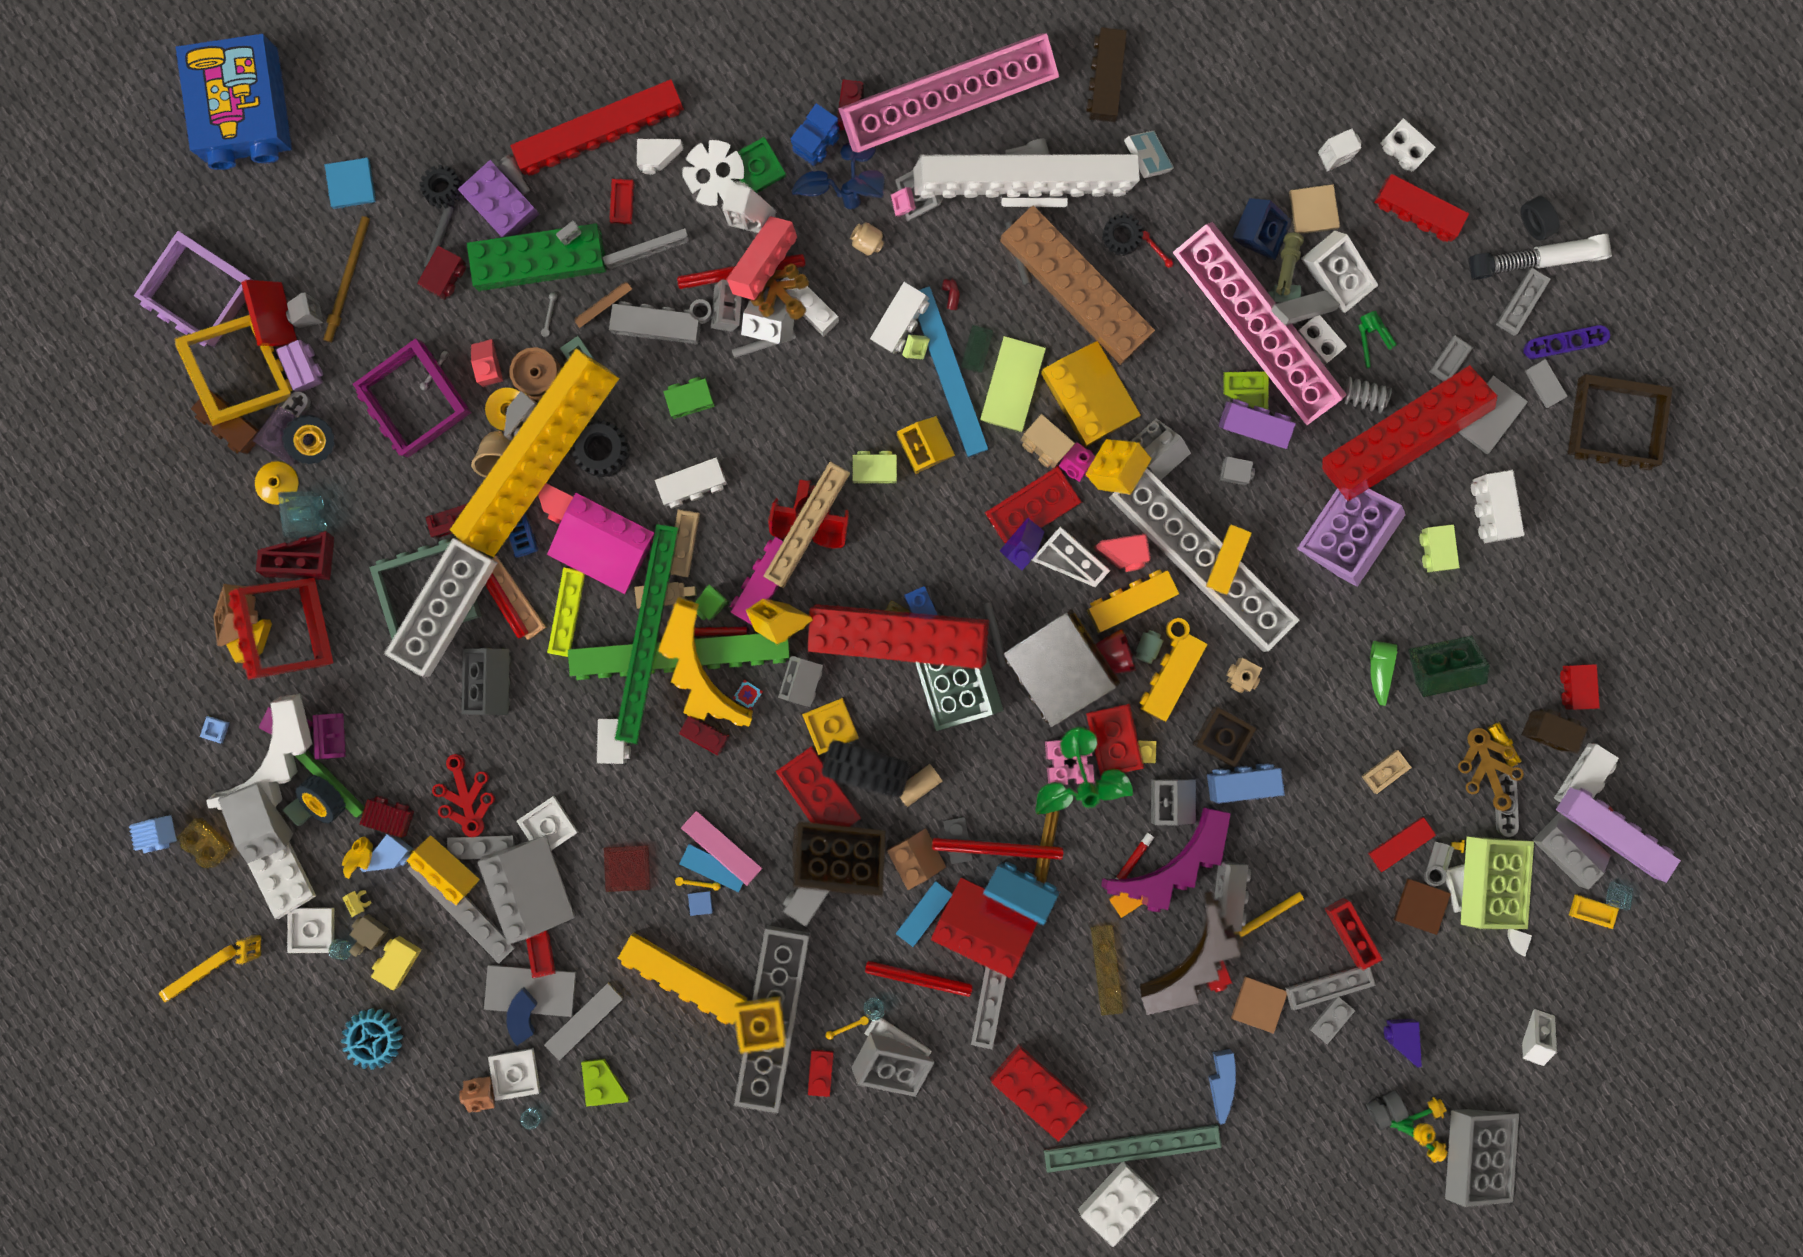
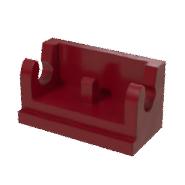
[426,503,468,539]

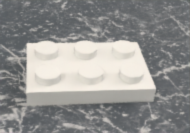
[248,843,316,919]

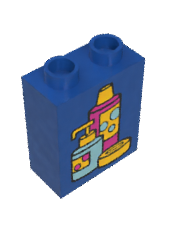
[176,34,292,170]

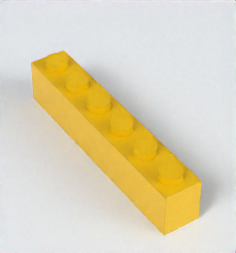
[618,933,748,1025]

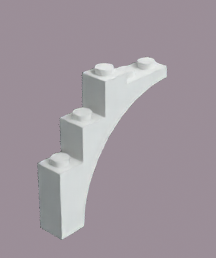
[206,694,313,810]

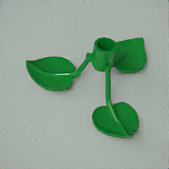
[1035,727,1133,814]

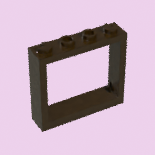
[1568,374,1673,470]

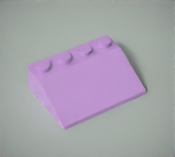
[1297,488,1406,587]

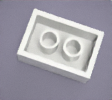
[1471,470,1524,543]
[1078,1162,1159,1247]

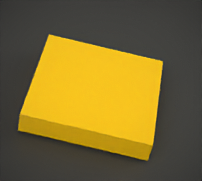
[802,698,859,755]

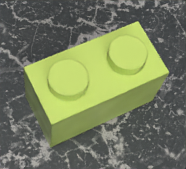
[853,451,897,483]
[1419,525,1459,573]

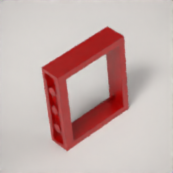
[229,578,334,680]

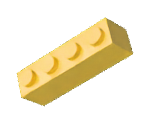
[1087,569,1179,633]

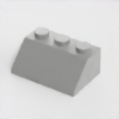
[1532,812,1610,889]
[1215,861,1251,932]

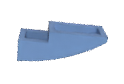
[1208,1049,1236,1124]

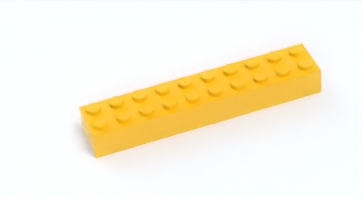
[450,349,619,557]

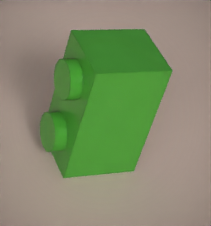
[663,377,715,419]

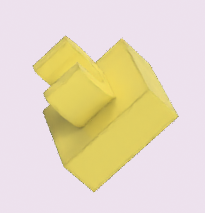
[343,890,371,917]

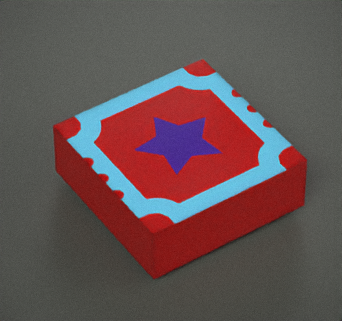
[733,680,763,710]

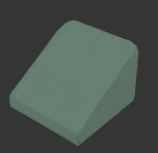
[283,798,312,826]

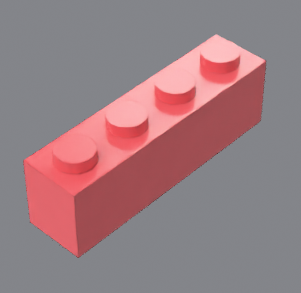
[727,216,797,300]

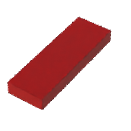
[1368,817,1436,872]

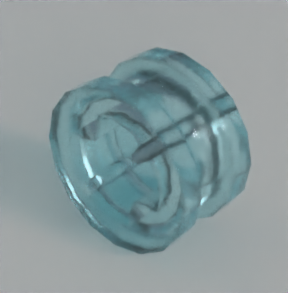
[329,939,352,961]
[864,998,885,1021]
[520,1107,542,1129]

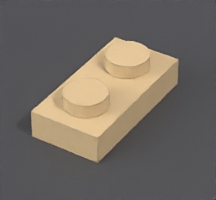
[1362,750,1412,794]

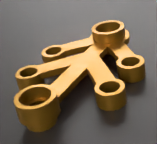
[749,264,809,319]
[1458,728,1524,811]

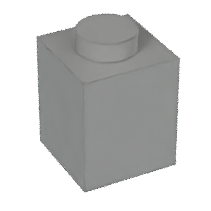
[1220,457,1255,485]

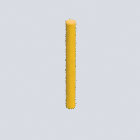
[1235,892,1304,938]

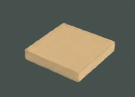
[1289,184,1340,234]

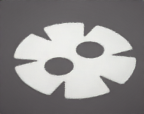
[683,140,744,206]

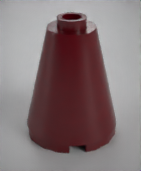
[1096,629,1136,673]

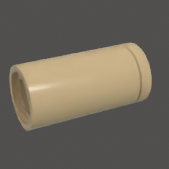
[900,764,943,807]

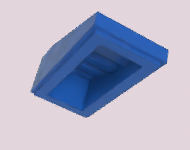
[509,512,539,558]

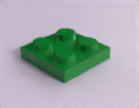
[738,137,786,193]

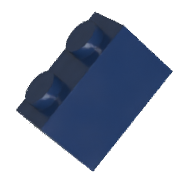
[1233,198,1292,260]

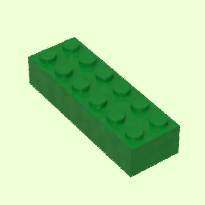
[467,223,607,291]

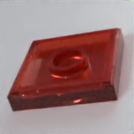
[604,845,651,892]

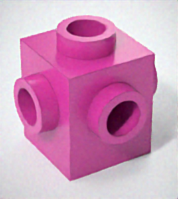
[1059,442,1096,482]

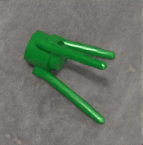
[1358,311,1396,368]

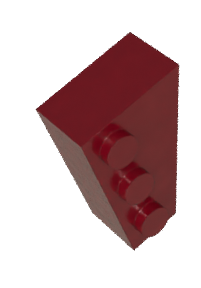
[256,531,334,580]

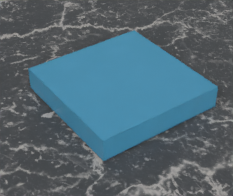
[325,158,376,209]

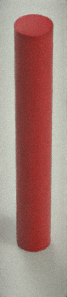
[694,627,747,636]

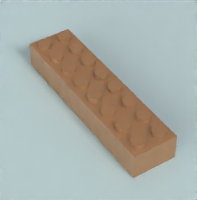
[1000,205,1155,365]

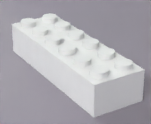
[385,538,498,677]

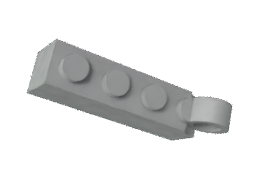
[609,299,712,344]

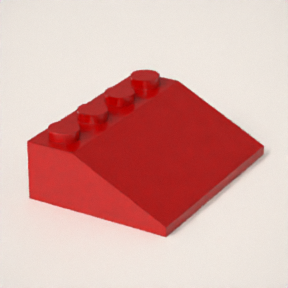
[931,877,1038,978]

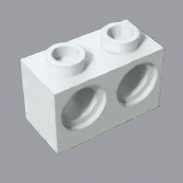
[1380,118,1436,172]
[1318,129,1361,171]
[1298,315,1347,365]

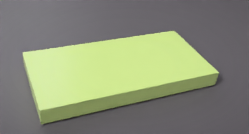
[980,336,1046,432]

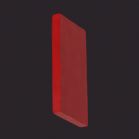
[985,466,1082,544]
[775,746,861,827]

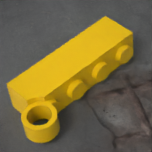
[1139,618,1207,722]

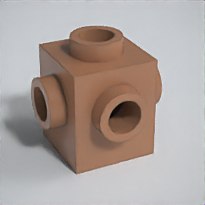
[460,1077,495,1112]

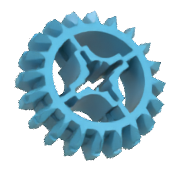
[341,1008,403,1070]

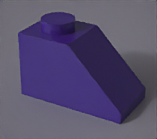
[1000,518,1044,570]
[1384,1019,1422,1067]

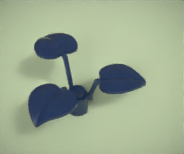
[792,142,885,209]

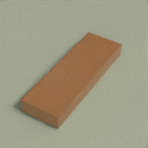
[574,282,632,328]

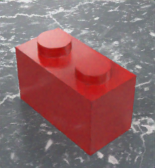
[1560,664,1600,710]

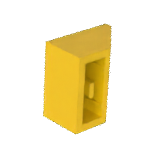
[897,416,955,474]
[746,598,812,645]

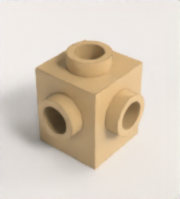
[1227,658,1262,693]

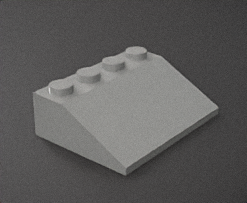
[478,835,575,944]
[1445,1109,1519,1207]

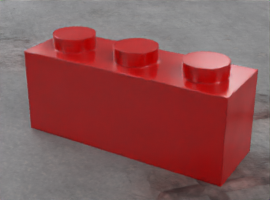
[1324,898,1382,970]

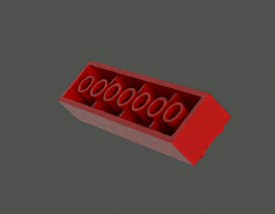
[1322,365,1498,501]
[808,604,989,669]

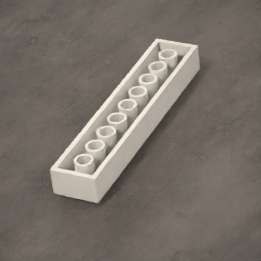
[913,154,1140,198]
[1109,468,1299,652]

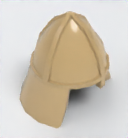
[471,430,511,478]

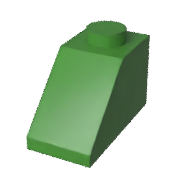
[695,585,729,621]

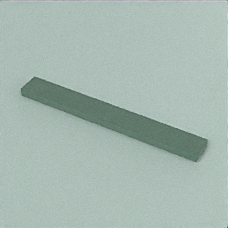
[1043,1124,1222,1173]

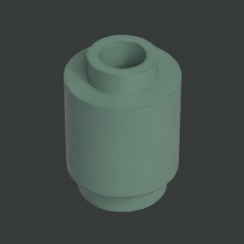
[1135,630,1163,664]

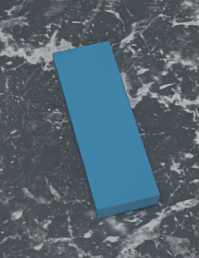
[679,844,743,892]
[896,881,952,947]

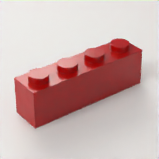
[1375,174,1469,242]

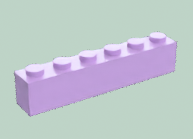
[1556,788,1681,883]

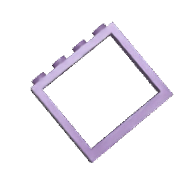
[134,231,252,347]

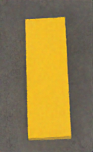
[1205,525,1251,595]

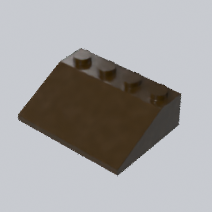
[792,822,886,896]

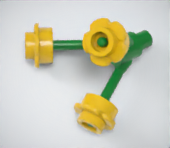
[1390,1097,1447,1162]

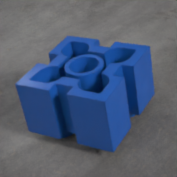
[791,103,840,166]

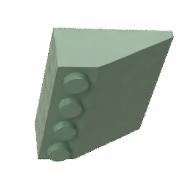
[915,657,1004,731]

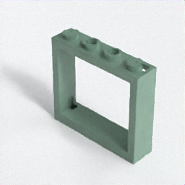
[370,539,482,640]

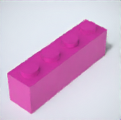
[730,537,783,625]

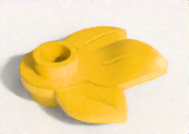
[342,837,373,879]

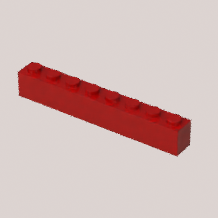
[510,79,684,175]

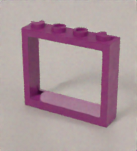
[353,338,472,457]

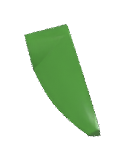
[1370,641,1397,706]

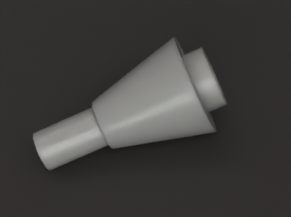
[498,155,531,195]

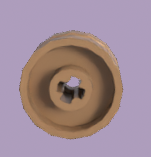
[509,347,562,401]

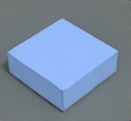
[200,716,230,744]

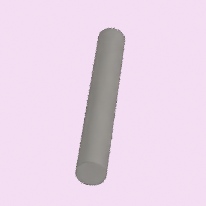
[732,330,796,358]

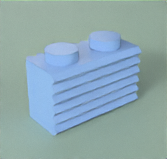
[129,815,177,853]

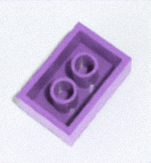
[458,160,539,237]
[1219,399,1296,449]

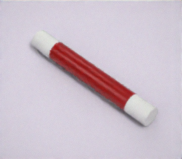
[1115,833,1155,879]

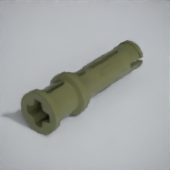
[1276,232,1304,296]

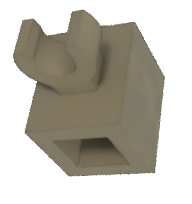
[349,914,390,957]

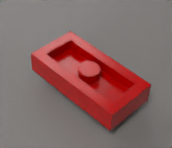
[808,1050,834,1097]

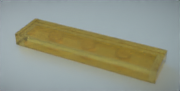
[1090,925,1123,1016]

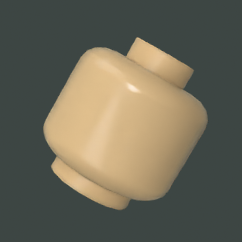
[850,222,884,256]

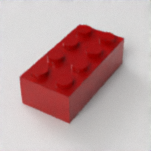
[990,1044,1088,1142]

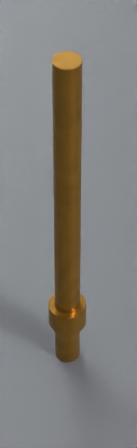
[323,216,370,343]

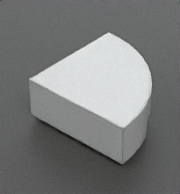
[1508,929,1532,956]

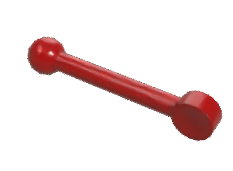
[1142,231,1174,268]

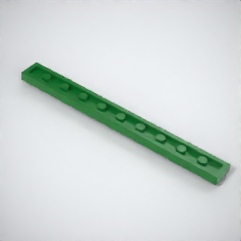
[614,524,679,744]

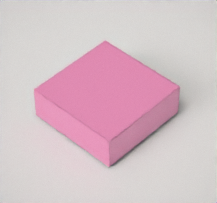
[891,187,916,216]

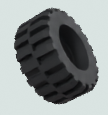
[822,740,911,798]

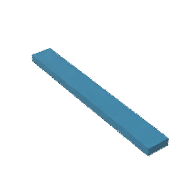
[918,286,988,457]

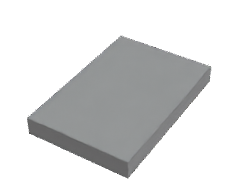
[1458,376,1528,454]

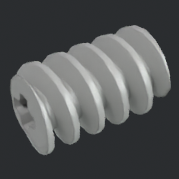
[1343,376,1392,414]

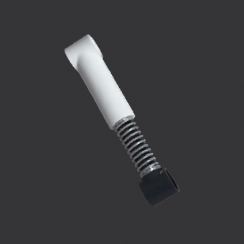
[1468,234,1612,280]

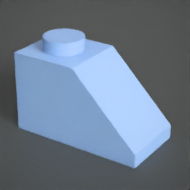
[360,834,413,872]

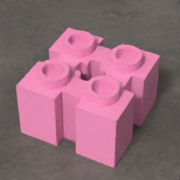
[1045,740,1094,785]

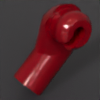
[942,279,960,310]

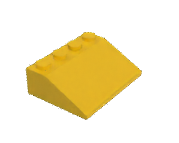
[1041,341,1141,448]

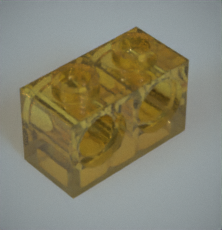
[176,818,233,869]

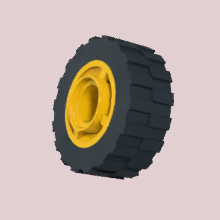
[282,415,335,464]
[296,775,346,823]

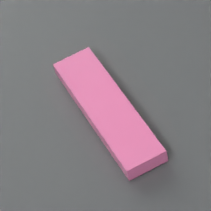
[681,811,762,886]

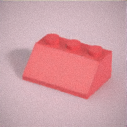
[1094,534,1150,572]

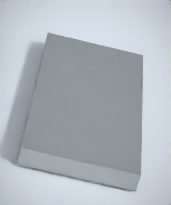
[484,964,577,1017]

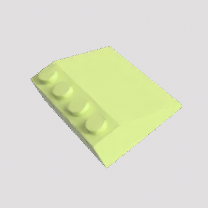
[1461,836,1534,929]

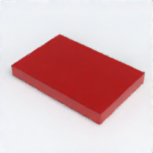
[241,280,297,347]
[1086,704,1145,775]

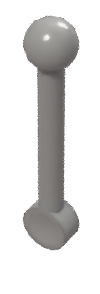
[541,292,557,337]
[420,351,449,390]

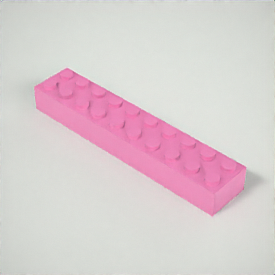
[838,33,1059,152]
[1173,222,1347,425]

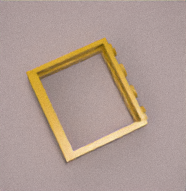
[175,315,293,426]

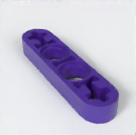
[1524,325,1610,359]

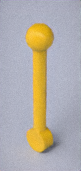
[675,877,721,891]
[825,1016,869,1040]

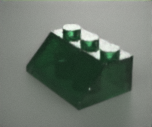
[1408,636,1489,697]

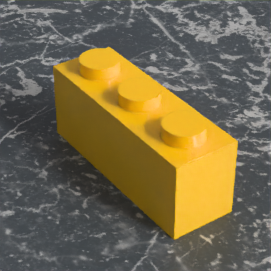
[407,835,480,905]

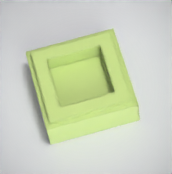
[902,335,930,359]

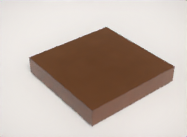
[1393,878,1451,935]

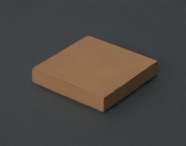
[1231,976,1287,1034]

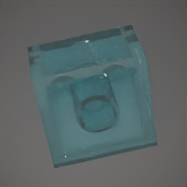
[278,491,326,540]

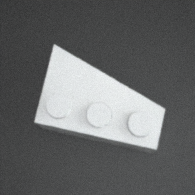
[722,182,776,233]
[1032,526,1110,587]

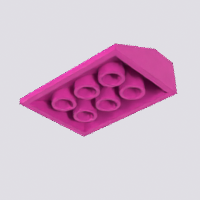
[547,493,654,594]

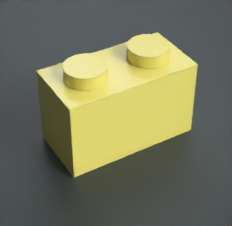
[371,936,422,991]

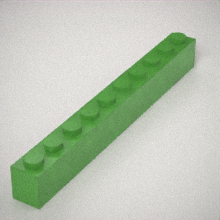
[568,634,790,680]

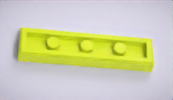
[547,567,585,657]

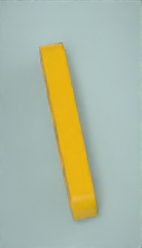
[158,944,236,1003]

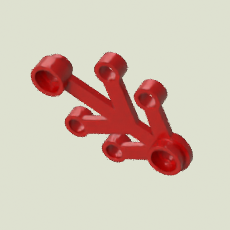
[432,754,495,837]

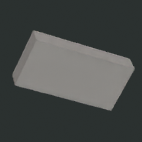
[1429,335,1473,381]
[1525,359,1568,408]

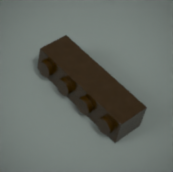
[1086,27,1127,122]

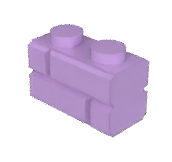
[276,340,323,392]

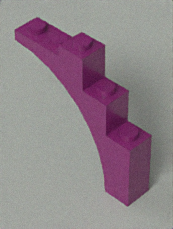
[1101,808,1231,912]

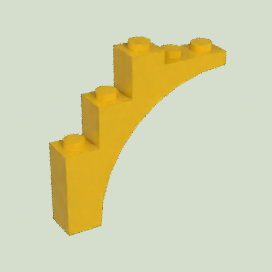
[658,597,753,727]

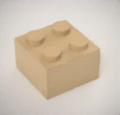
[1021,414,1075,468]

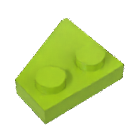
[1223,372,1269,410]
[581,1059,629,1107]

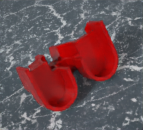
[768,480,849,549]

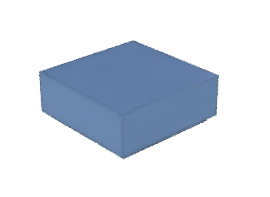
[688,891,713,916]

